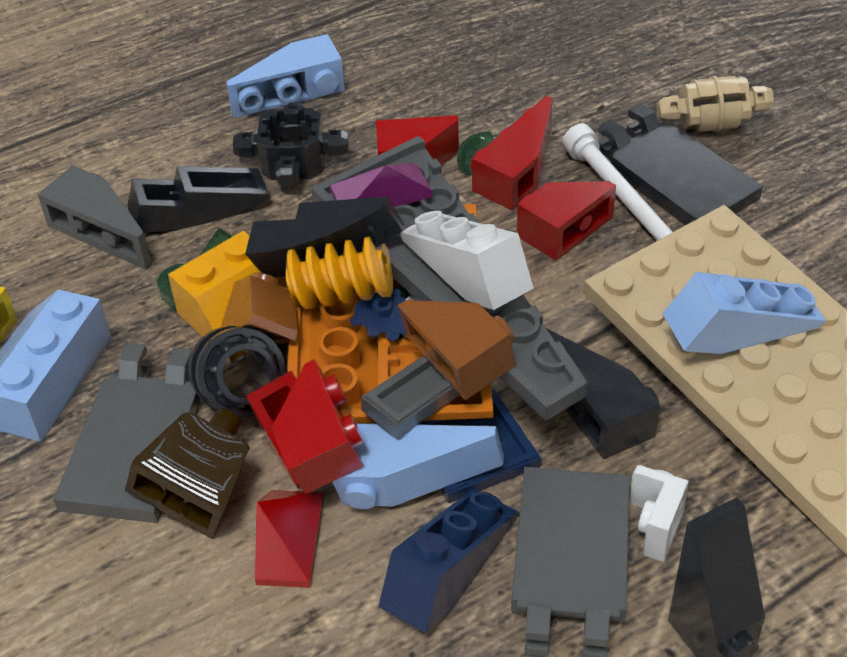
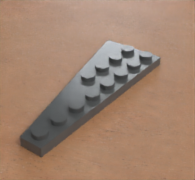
[311,136,588,421]

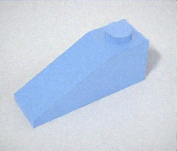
[332,424,504,509]

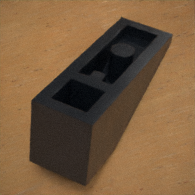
[546,328,661,460]
[668,497,765,657]

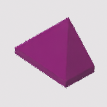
[330,163,432,207]

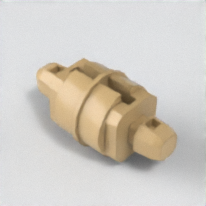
[657,76,774,132]

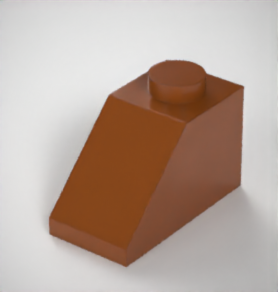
[221,273,298,346]
[397,300,516,400]

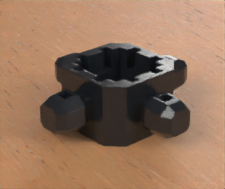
[233,102,349,188]

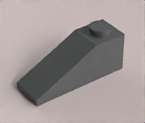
[37,165,152,270]

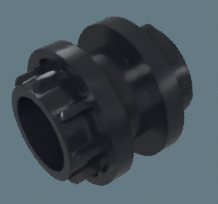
[188,325,285,416]

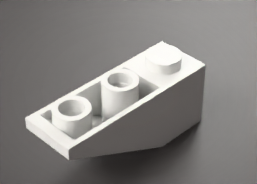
[400,211,534,310]

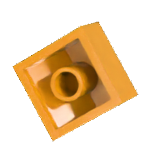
[168,231,288,362]

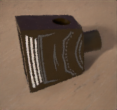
[125,409,250,539]

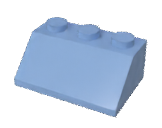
[0,289,112,442]

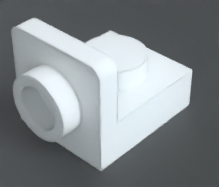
[630,465,689,562]

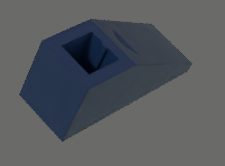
[378,489,518,633]

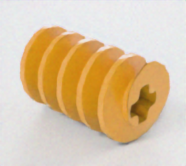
[286,237,393,309]

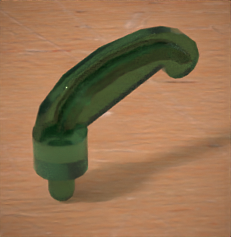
[457,131,499,175]

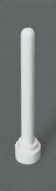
[562,123,673,241]

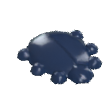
[350,289,408,342]

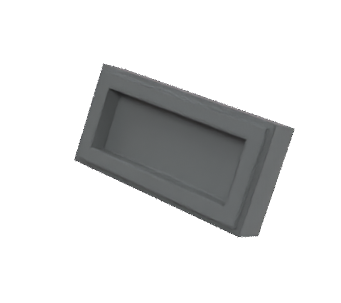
[361,356,460,439]

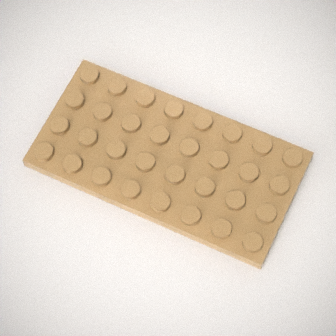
[582,205,847,555]

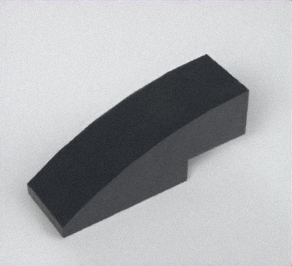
[127,166,269,232]
[245,197,404,278]

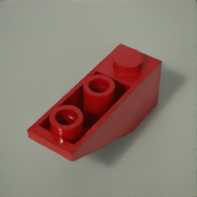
[470,96,553,211]

